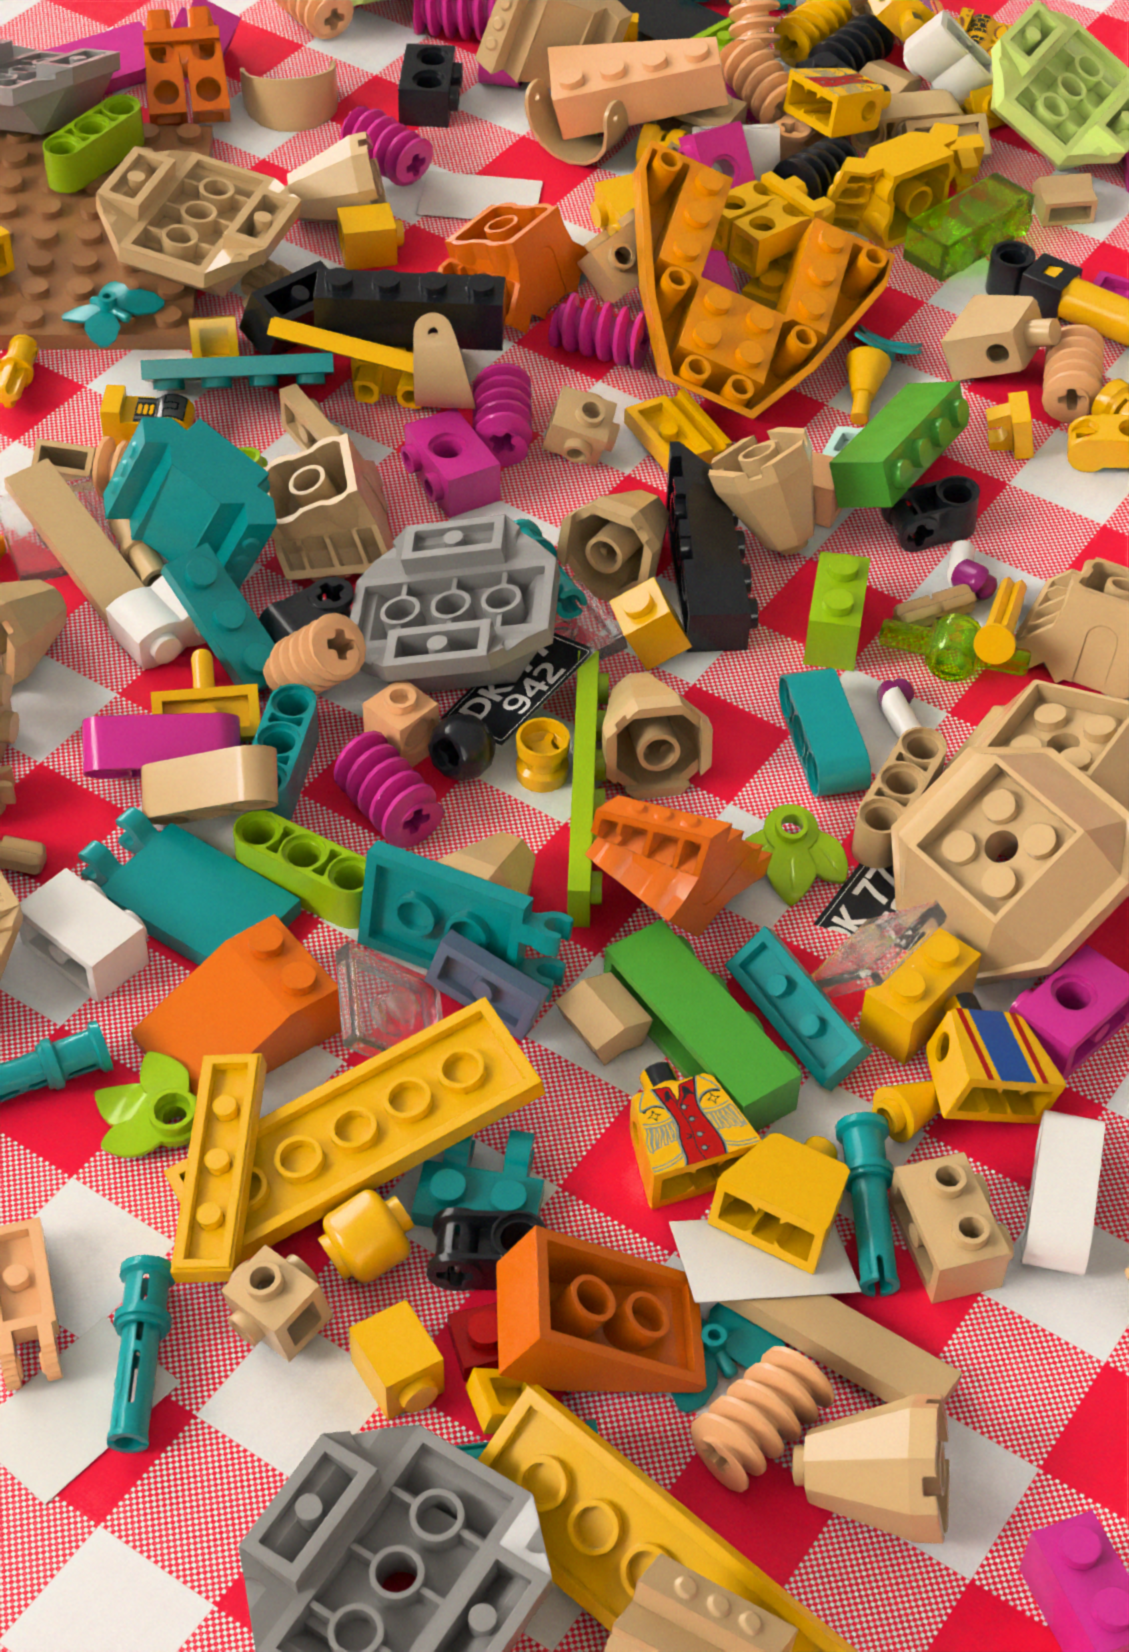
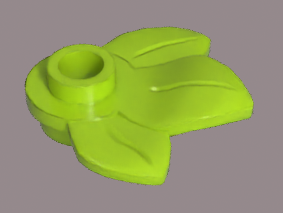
[745,804,848,906]
[94,1051,197,1158]

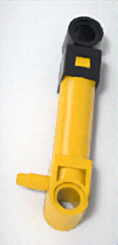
[985,240,1129,347]

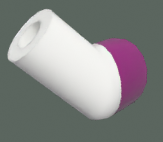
[947,540,997,600]
[877,678,922,739]

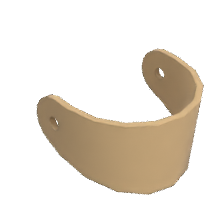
[240,60,338,132]
[525,79,629,166]
[413,312,476,409]

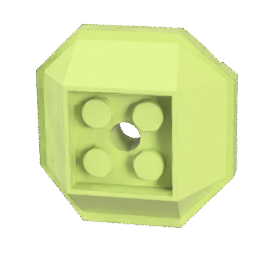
[991,0,1129,171]

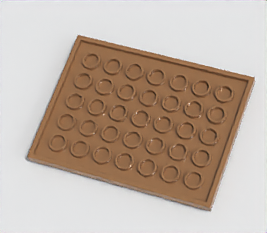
[0,123,214,350]

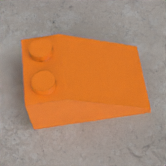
[131,914,343,1096]
[496,1225,707,1393]

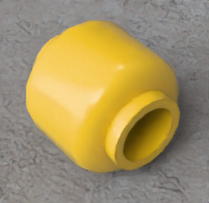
[318,1189,415,1283]

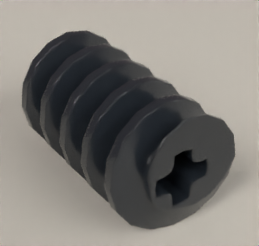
[808,14,894,73]
[773,136,859,200]

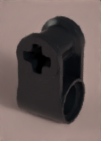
[881,475,980,552]
[259,577,354,644]
[426,1207,546,1291]

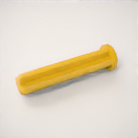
[973,577,1027,664]

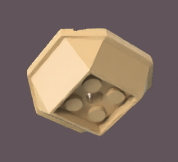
[96,146,301,297]
[944,679,1129,858]
[891,747,1129,986]

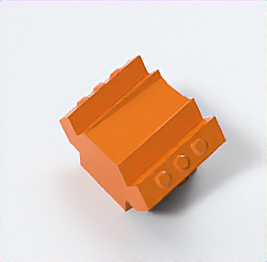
[437,202,589,334]
[584,795,773,938]

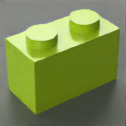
[803,551,871,671]

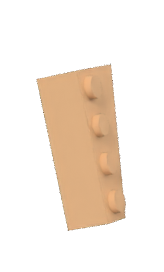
[548,37,729,140]

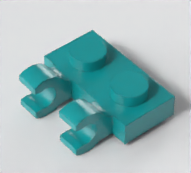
[411,1130,545,1233]

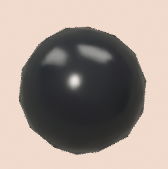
[428,714,496,781]

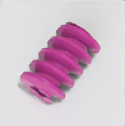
[413,0,496,41]
[340,106,434,186]
[548,292,650,371]
[473,363,532,466]
[333,730,445,848]

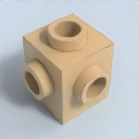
[542,385,620,466]
[221,1244,333,1363]

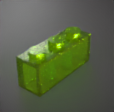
[903,172,1035,282]

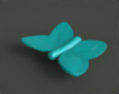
[61,281,164,348]
[854,324,923,362]
[671,1302,786,1413]

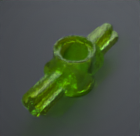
[879,613,1031,682]

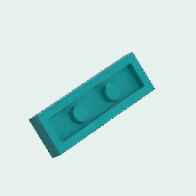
[160,542,275,693]
[725,926,873,1091]

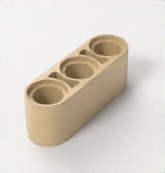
[848,89,964,152]
[851,727,948,869]
[141,745,278,825]

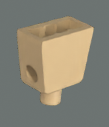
[940,295,1061,381]

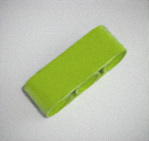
[42,94,145,193]
[233,810,366,929]

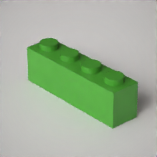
[829,381,969,508]
[604,919,802,1132]

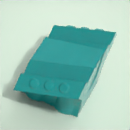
[103,417,277,589]

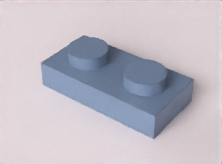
[424,929,550,1041]

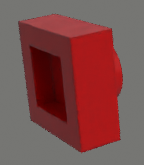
[447,1302,499,1382]

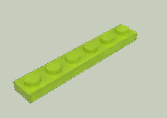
[567,651,609,927]

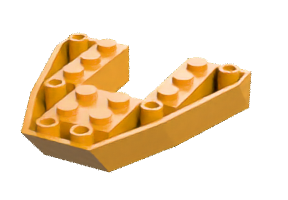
[632,140,895,419]

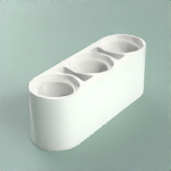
[1020,1110,1105,1276]

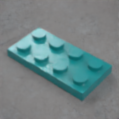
[140,353,334,391]

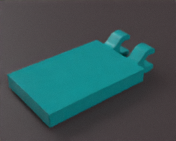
[78,807,301,966]
[357,840,574,1002]

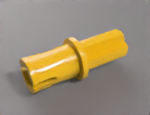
[0,334,39,408]

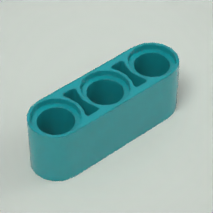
[779,668,871,797]
[252,684,319,821]

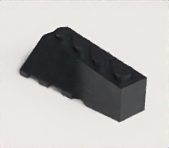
[313,268,507,351]
[665,441,758,653]

